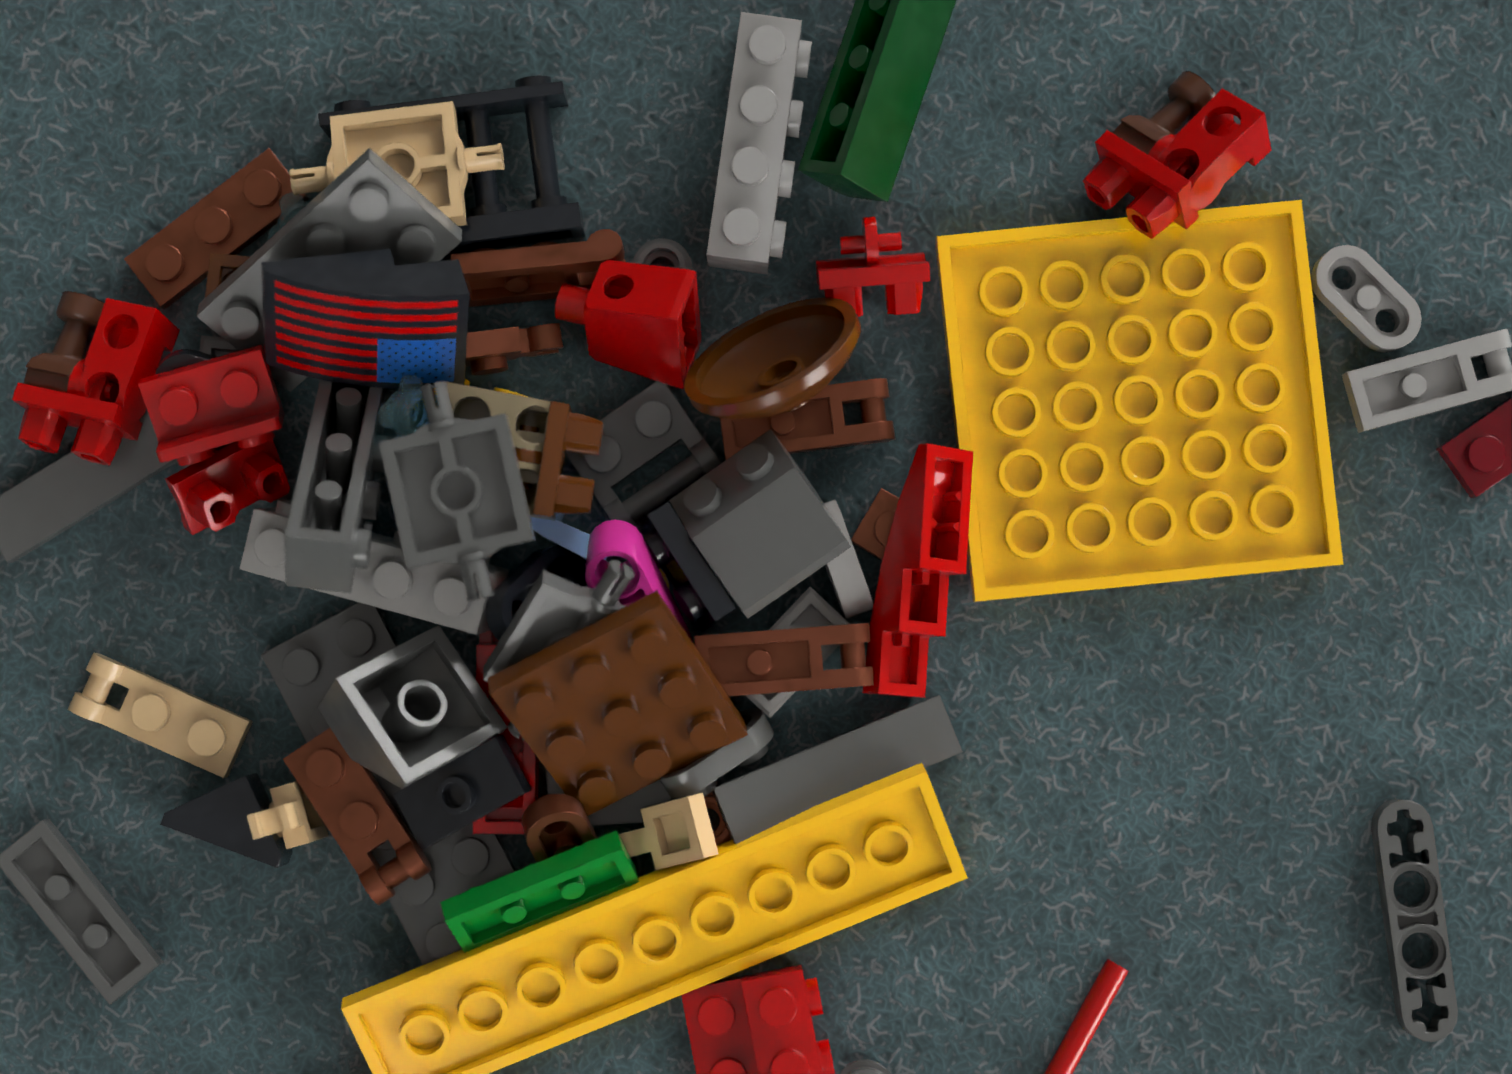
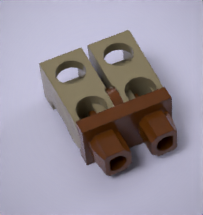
[447,382,604,521]

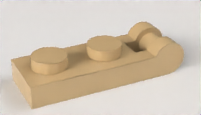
[68,652,253,778]

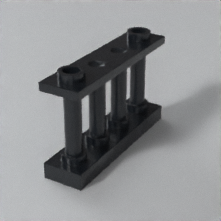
[318,75,585,255]

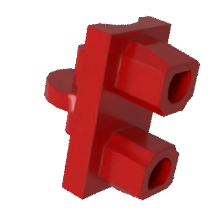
[815,217,930,317]
[165,439,290,535]

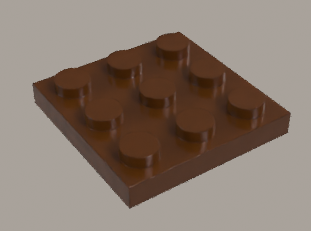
[488,590,748,816]

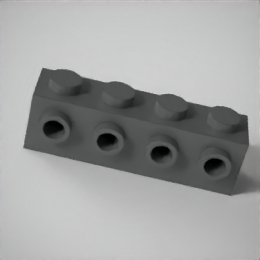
[284,380,399,593]

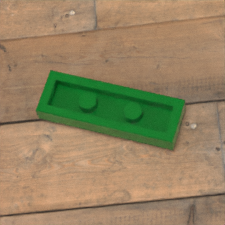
[440,830,639,953]

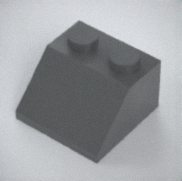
[669,429,851,618]

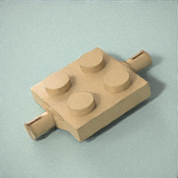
[290,101,505,226]

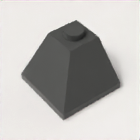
[317,625,507,789]

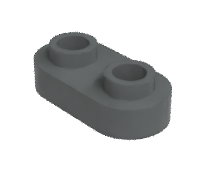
[660,708,774,798]

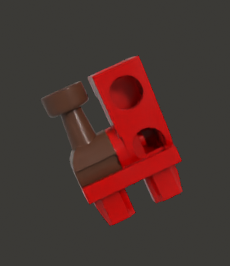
[1083,71,1272,239]
[12,291,180,466]

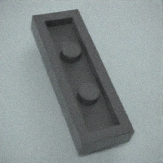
[0,819,164,1005]

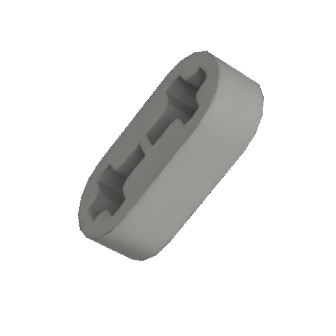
[824,499,874,619]

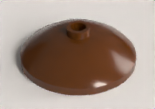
[684,298,861,419]

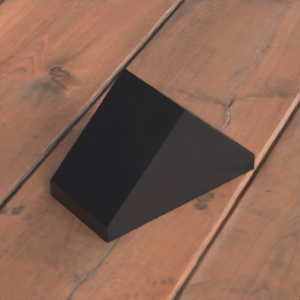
[160,773,293,868]

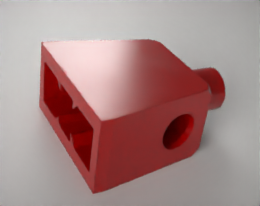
[555,260,702,389]

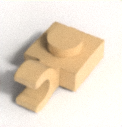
[246,781,328,849]
[619,793,718,870]

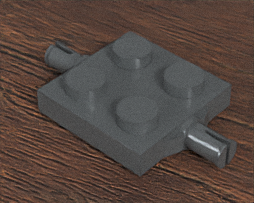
[379,381,536,602]
[483,560,634,741]

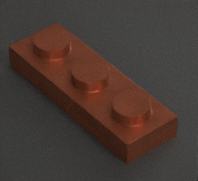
[124,148,309,309]

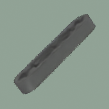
[1371,799,1458,1042]

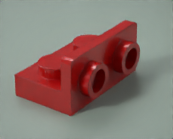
[138,344,285,466]

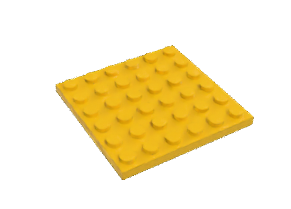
[935,200,1344,602]

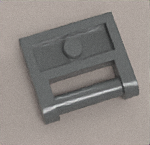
[566,381,721,528]

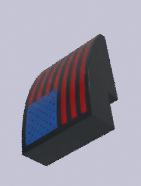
[261,249,470,389]

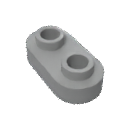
[1311,245,1421,352]

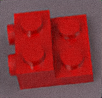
[681,964,835,1074]

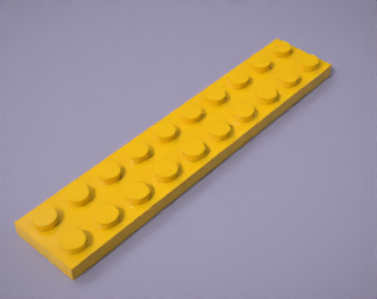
[341,763,968,1074]

